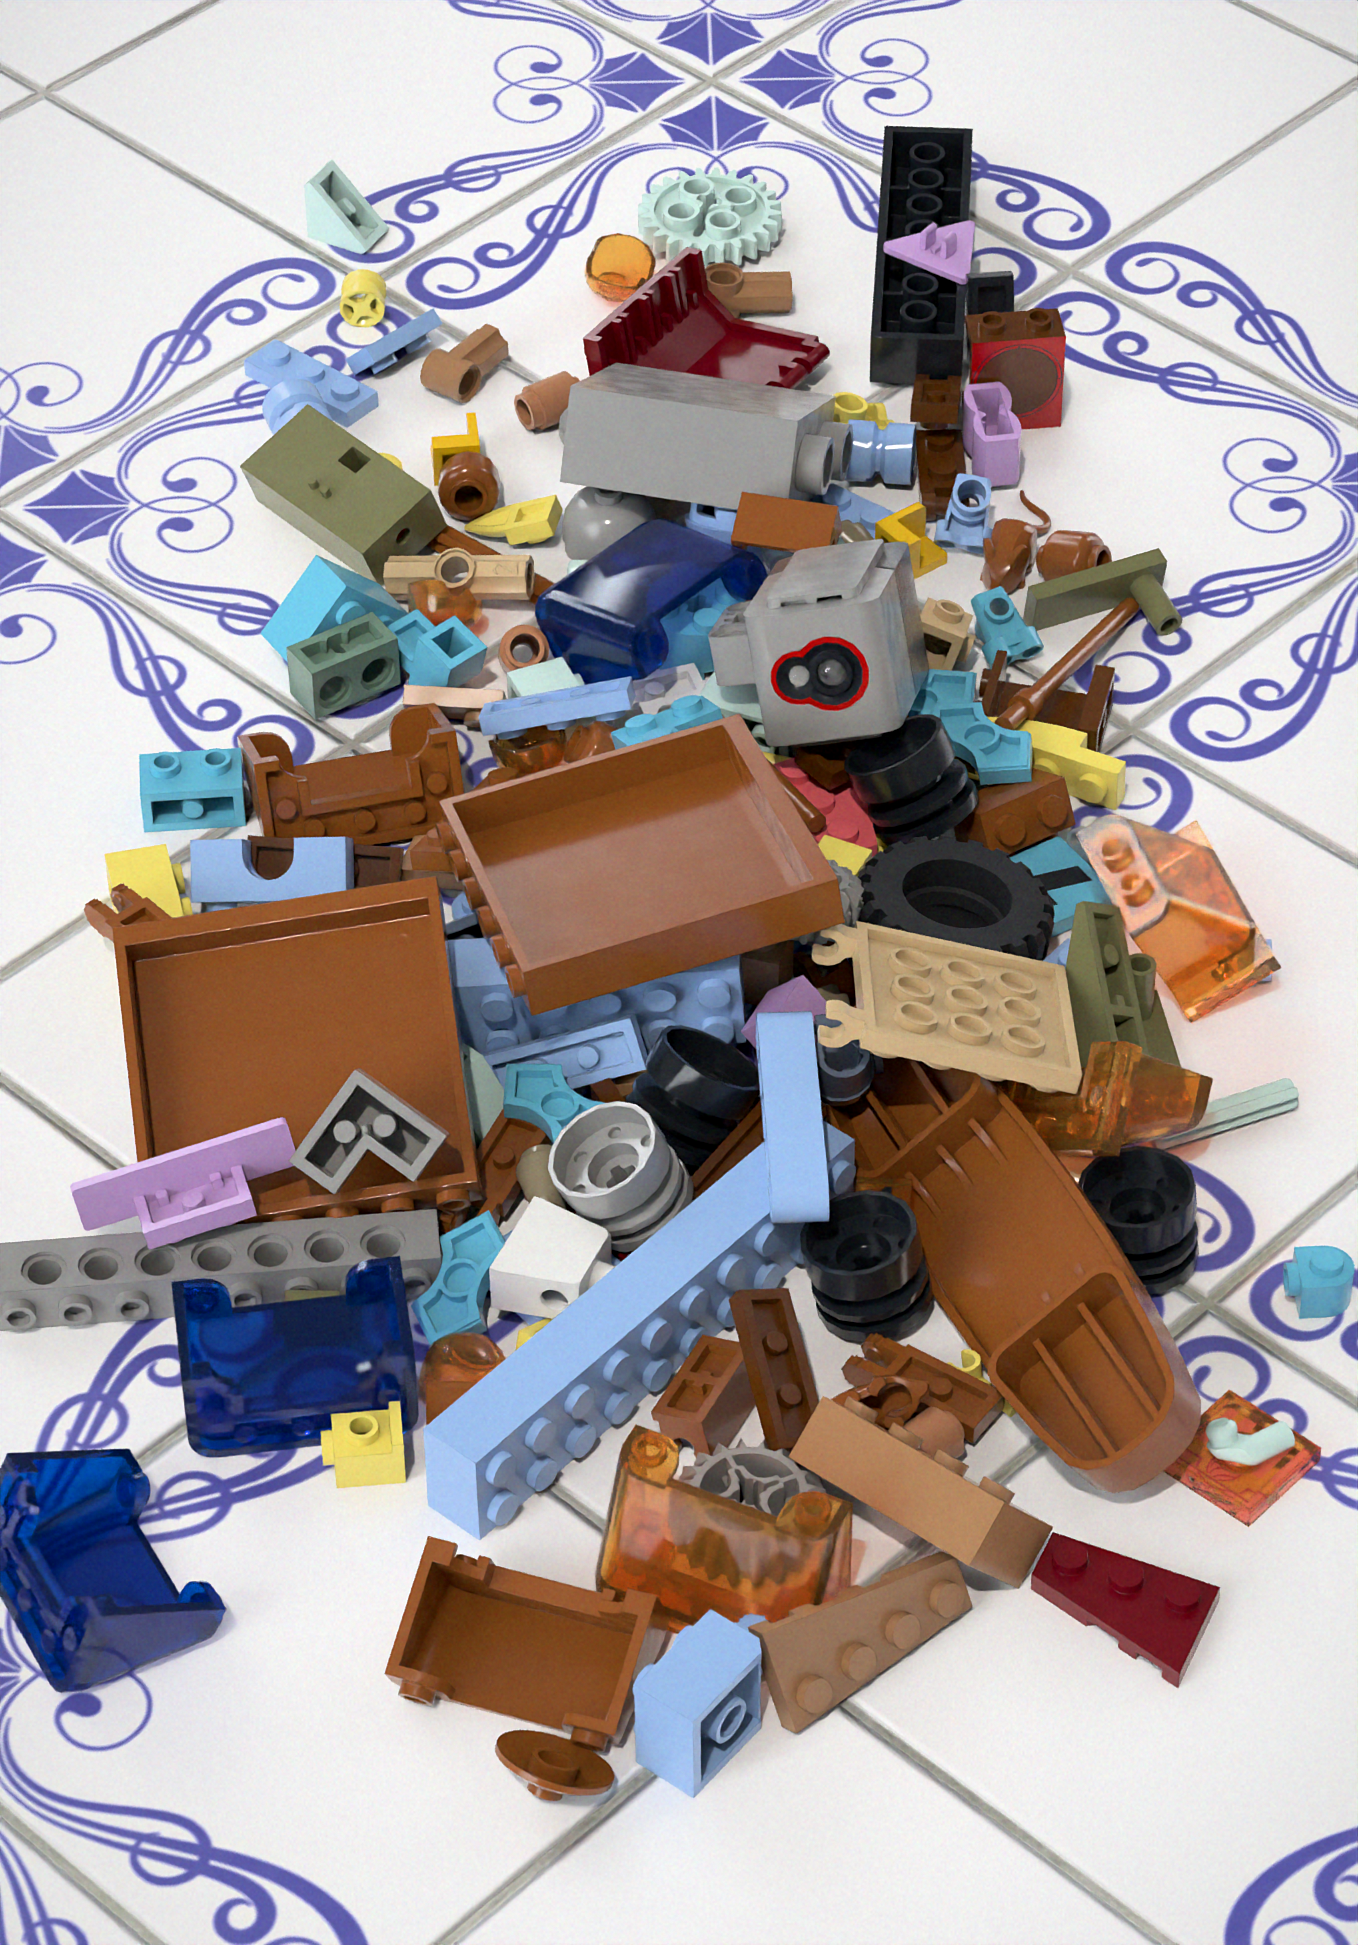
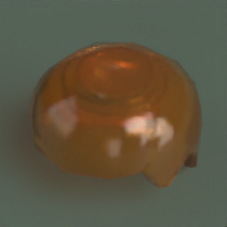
[584,233,656,303]
[406,579,483,630]
[488,725,568,774]
[417,1331,506,1401]

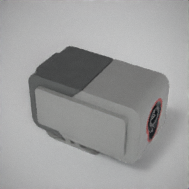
[708,539,929,748]

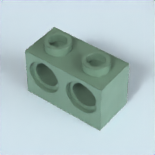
[286,612,400,720]

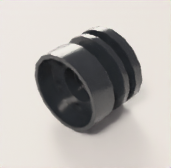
[844,714,979,846]
[623,1025,760,1167]
[1078,1146,1199,1295]
[800,1190,933,1342]

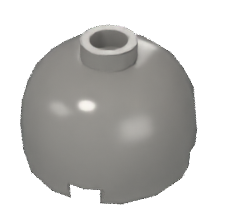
[562,486,657,561]

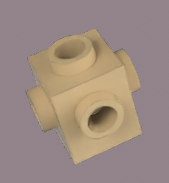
[920,597,976,671]

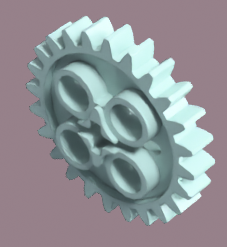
[638,167,782,268]

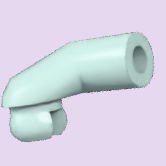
[1206,1418,1295,1466]

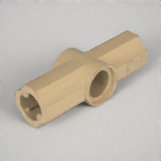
[383,548,536,607]

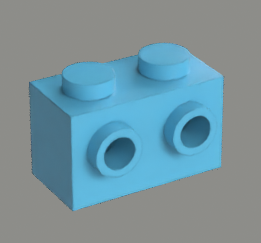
[139,748,246,833]

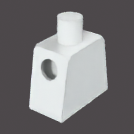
[489,1196,616,1319]

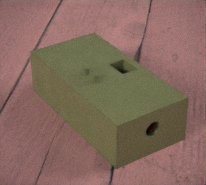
[240,404,447,586]

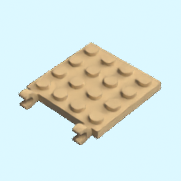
[812,921,1082,1094]

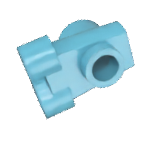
[971,586,1044,669]

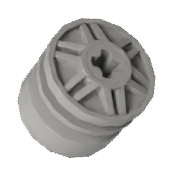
[548,1101,694,1252]

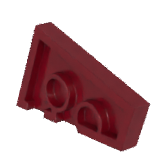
[1031,1532,1220,1688]

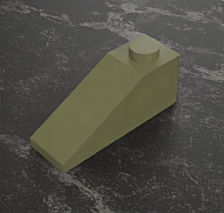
[1065,901,1149,1079]

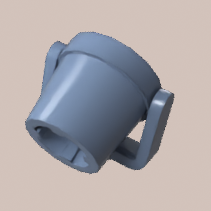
[813,1014,884,1106]

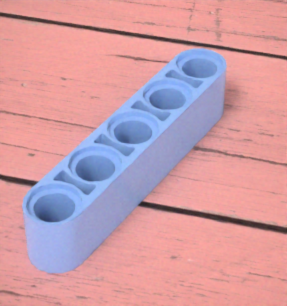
[756,1011,829,1224]

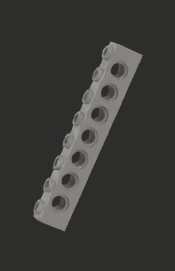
[0,1209,441,1331]

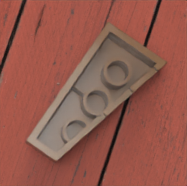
[789,1396,1053,1589]

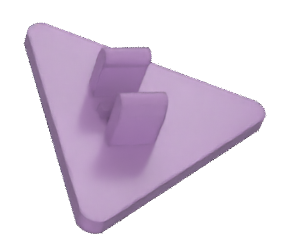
[883,220,975,284]

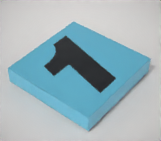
[1010,836,1119,938]

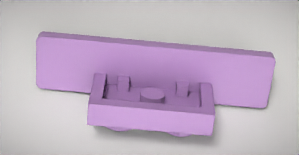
[70,1117,296,1250]

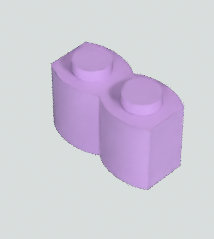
[962,382,1021,487]

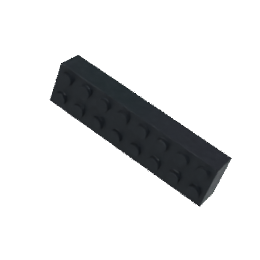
[869,126,973,385]

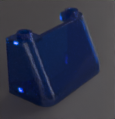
[535,518,768,685]
[171,1256,419,1458]
[0,1448,226,1693]

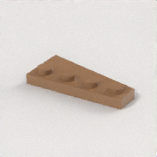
[748,1551,972,1734]

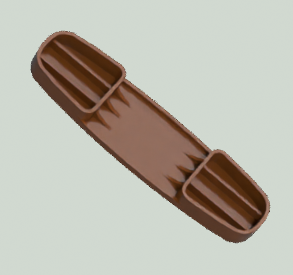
[825,1005,1201,1493]

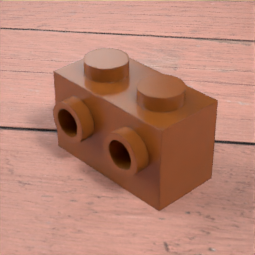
[953,768,1076,857]

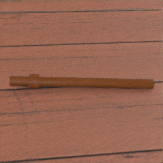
[994,598,1139,730]

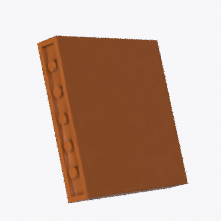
[435,714,845,1016]
[112,876,483,1225]

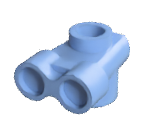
[934,473,993,554]

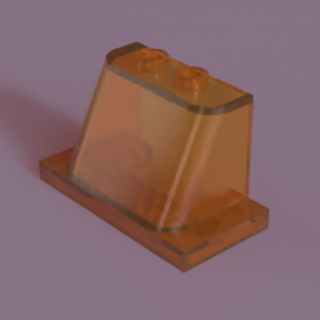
[1075,814,1282,1023]
[996,1041,1213,1156]

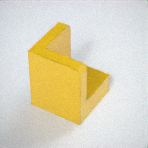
[430,412,480,486]
[875,502,948,579]

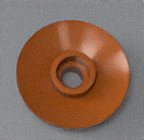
[495,1730,615,1801]

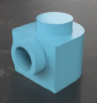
[1283,1245,1355,1319]

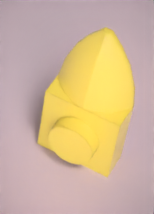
[464,495,563,546]

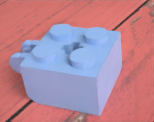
[633,1609,767,1798]

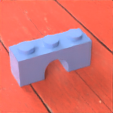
[190,837,354,912]

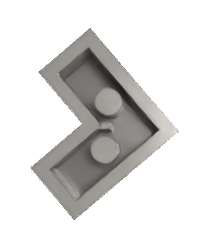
[289,1068,450,1194]

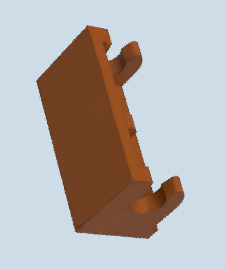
[731,492,842,553]
[651,1335,756,1457]

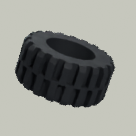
[848,836,1055,968]

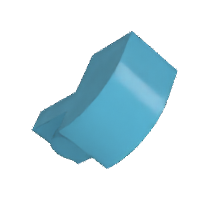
[387,609,487,688]

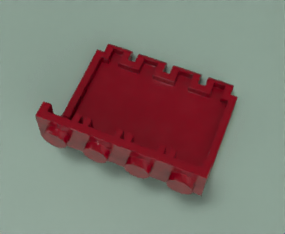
[582,247,830,389]

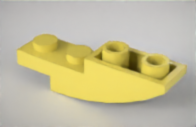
[954,717,1126,810]

